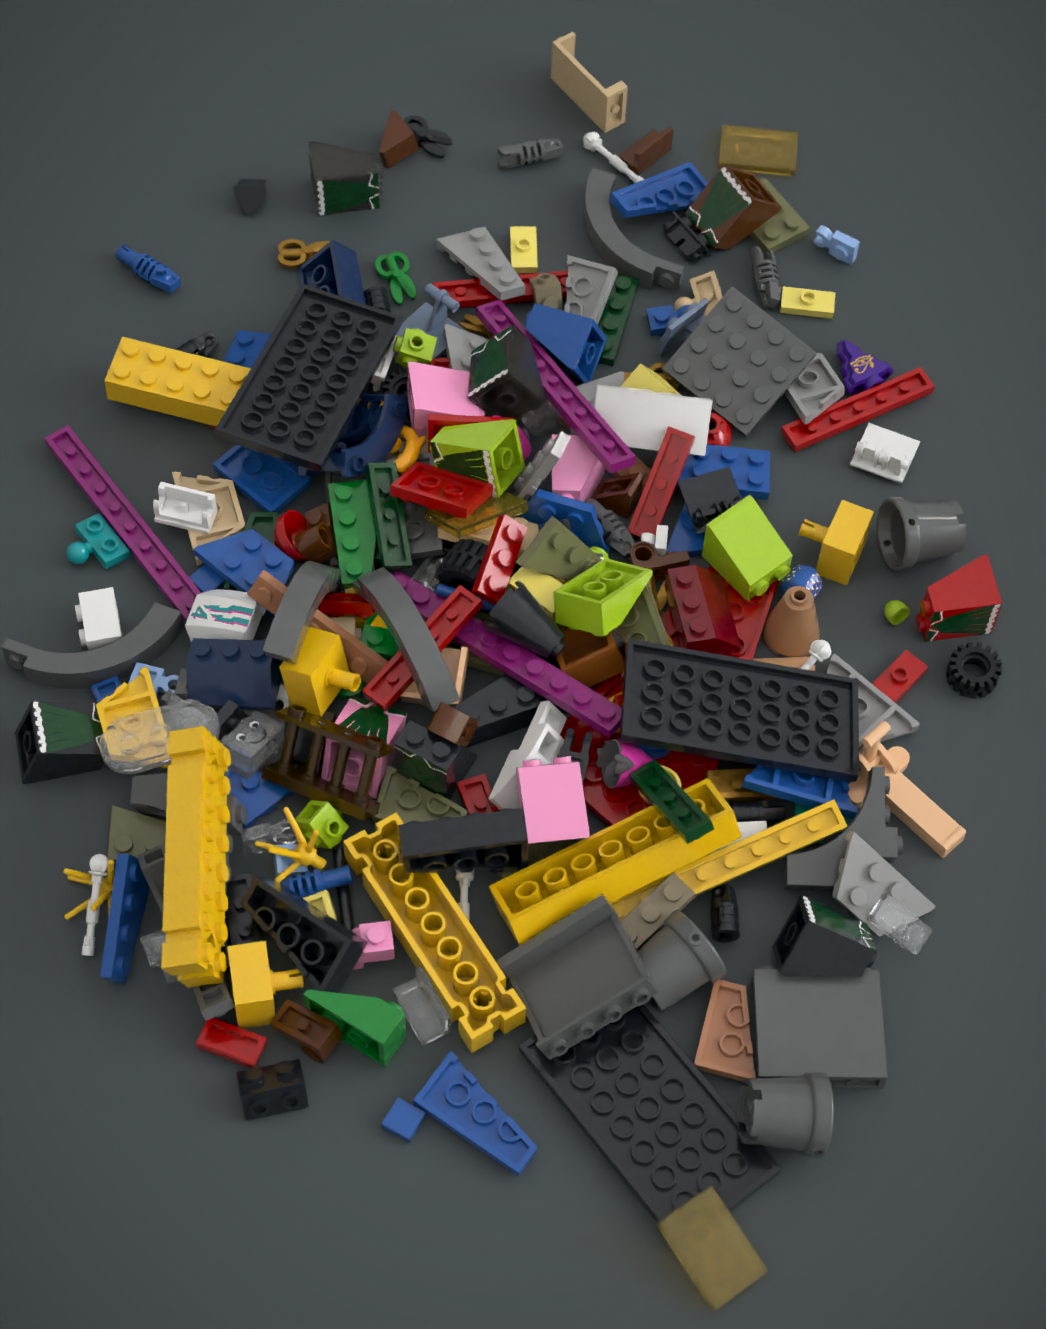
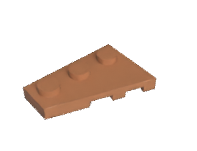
[694,979,756,1083]

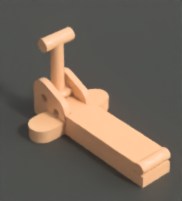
[848,721,966,858]

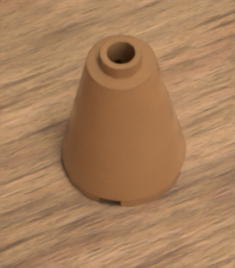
[762,586,820,657]

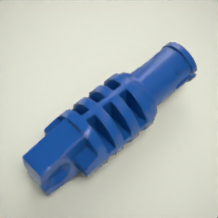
[115,244,181,293]
[280,864,354,898]

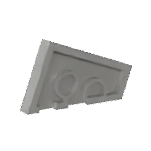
[564,255,618,325]

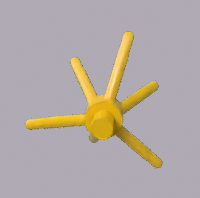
[254,807,326,883]
[63,859,114,920]

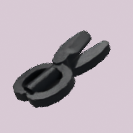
[404,115,452,159]

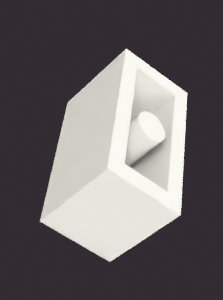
[75,587,122,651]

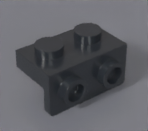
[236,1059,309,1121]

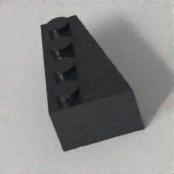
[453,654,568,749]
[398,808,528,873]
[240,876,368,993]

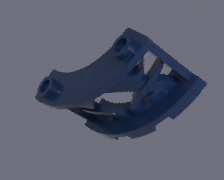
[298,394,408,477]

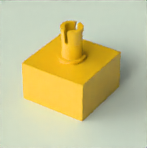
[799,500,874,586]
[279,627,361,717]
[227,941,304,1029]

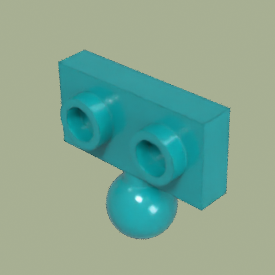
[66,513,130,570]

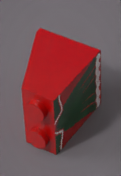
[916,555,1002,642]

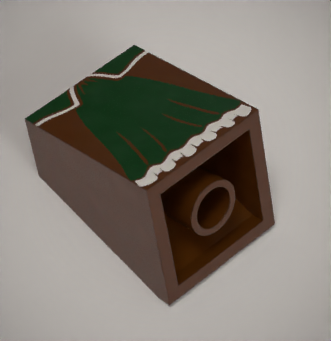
[686,165,782,251]

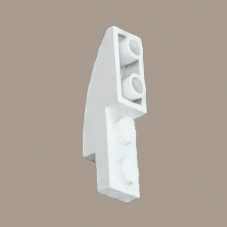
[489,700,567,810]

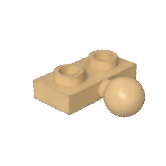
[674,270,723,316]

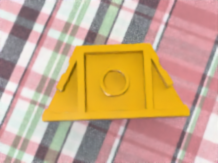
[96,667,171,769]

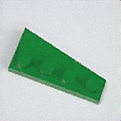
[328,480,377,589]

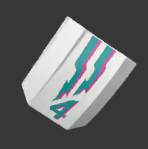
[185,589,266,642]

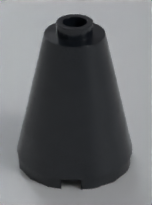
[482,580,566,659]

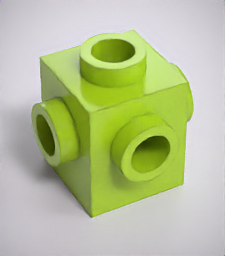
[393,328,437,369]
[295,800,349,849]

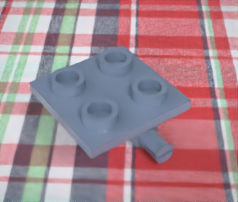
[397,283,466,358]
[657,298,710,357]

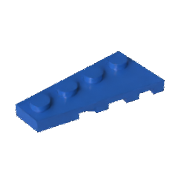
[100,853,150,983]

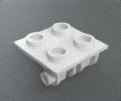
[850,423,920,484]

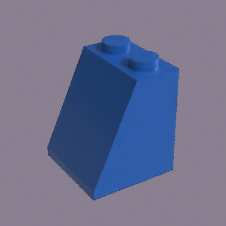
[525,303,607,385]

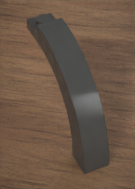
[584,167,685,291]
[262,561,341,664]
[352,567,460,712]
[2,602,184,689]
[137,843,235,1021]

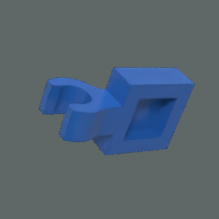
[646,305,689,336]

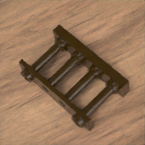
[261,704,394,821]

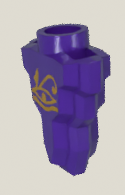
[836,339,894,396]

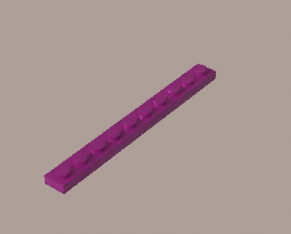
[476,300,636,473]
[44,425,201,623]
[393,571,622,738]

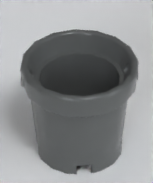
[876,497,967,571]
[637,910,727,1014]
[737,1072,834,1158]

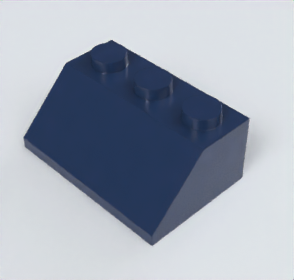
[297,240,366,304]
[186,638,283,710]

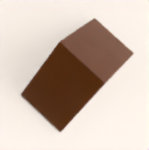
[379,110,419,168]
[590,473,643,519]

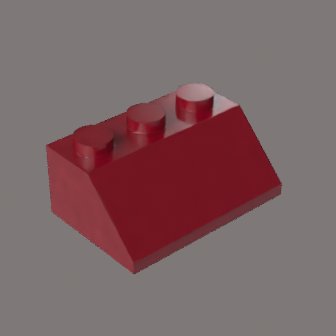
[665,565,742,655]

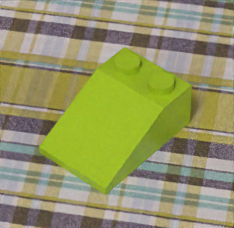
[553,558,653,636]

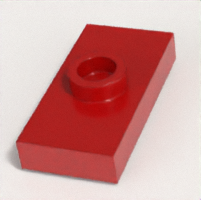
[872,650,929,703]
[195,1017,268,1068]

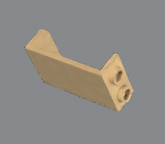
[551,31,628,133]

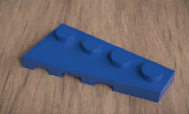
[609,162,709,218]
[413,1051,538,1177]

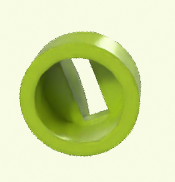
[884,600,910,625]

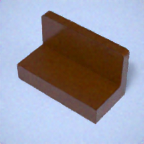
[619,127,674,176]

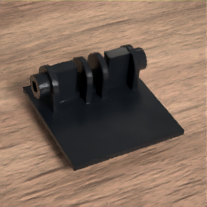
[678,467,746,535]

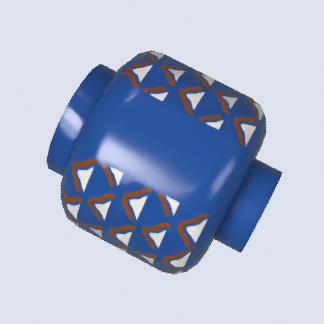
[780,565,822,599]

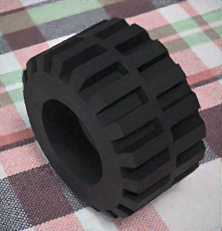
[436,539,515,613]

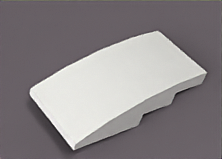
[594,385,713,456]

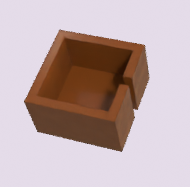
[556,626,624,688]

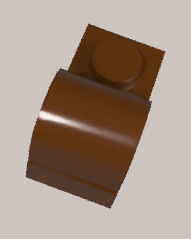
[295,502,337,563]
[628,541,690,582]
[427,702,480,748]
[269,999,343,1063]

